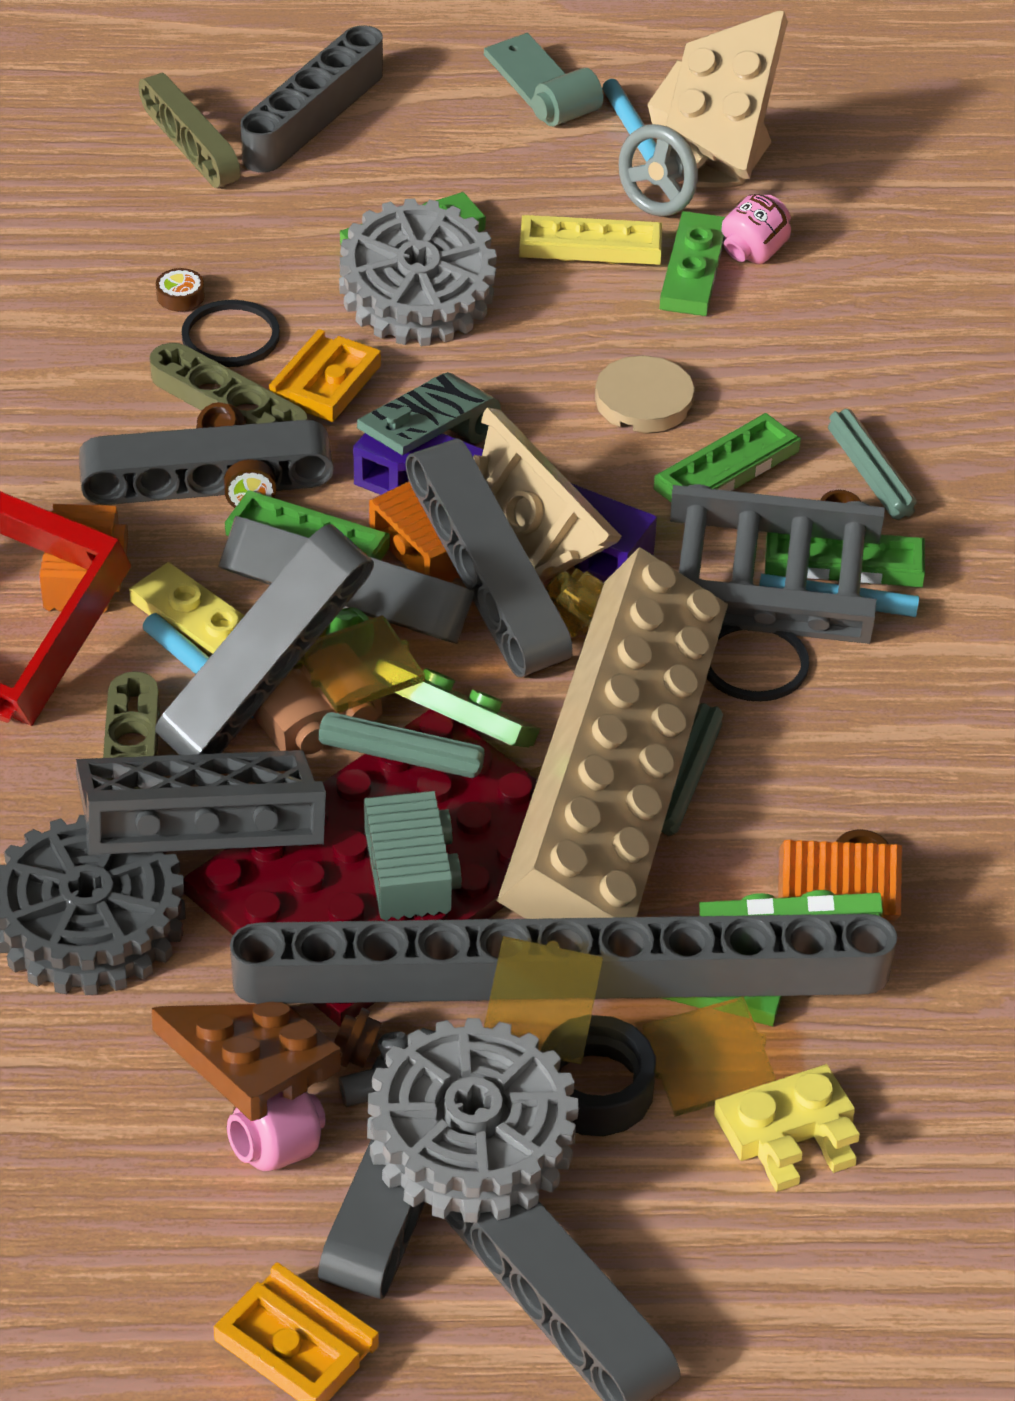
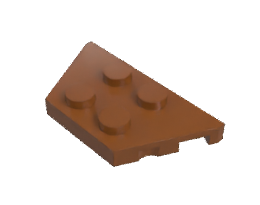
[152,1002,341,1121]

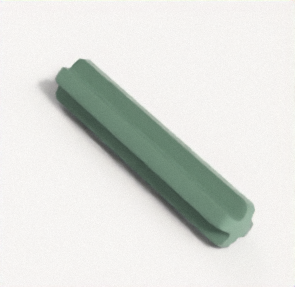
[828,408,917,520]
[661,703,723,836]
[319,712,484,778]

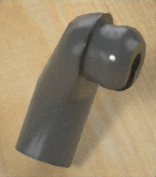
[338,1031,408,1107]

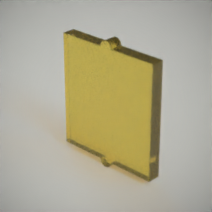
[301,615,425,713]
[484,936,603,1064]
[642,996,777,1117]

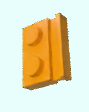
[269,329,381,422]
[213,1262,379,1401]

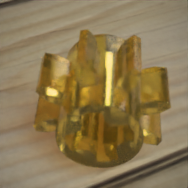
[546,568,604,637]

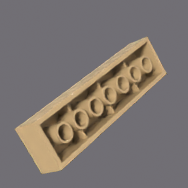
[497,547,728,919]

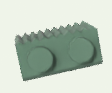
[364,791,461,921]

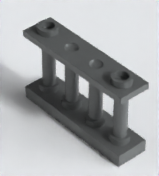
[670,484,885,644]

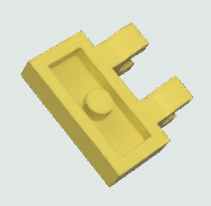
[714,1064,860,1192]

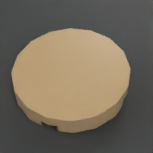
[595,355,695,433]

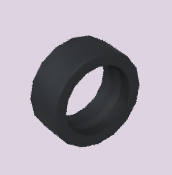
[541,1015,656,1137]

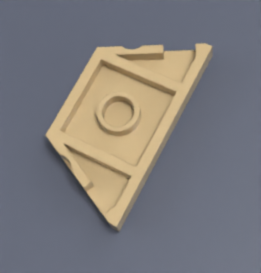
[666,11,788,179]
[473,408,622,583]

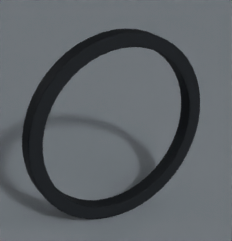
[181,300,280,367]
[707,625,809,702]

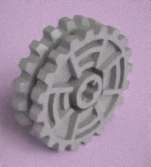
[339,198,497,346]
[367,1018,578,1223]

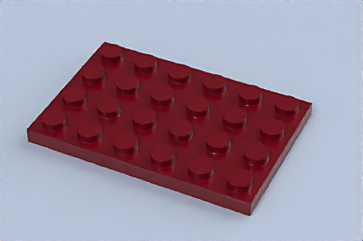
[183,709,538,1027]

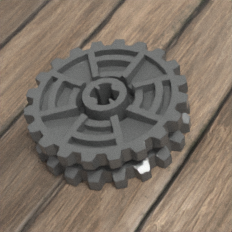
[0,815,186,995]

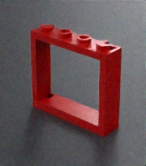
[0,491,132,726]

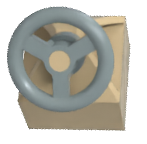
[618,60,772,216]

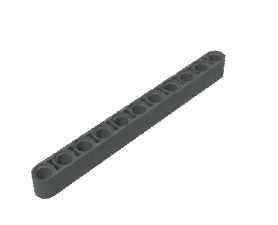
[230,914,897,1004]

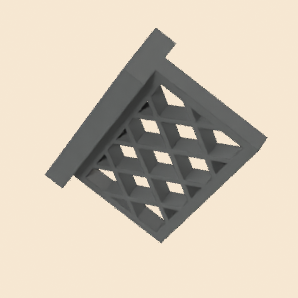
[76,750,326,855]

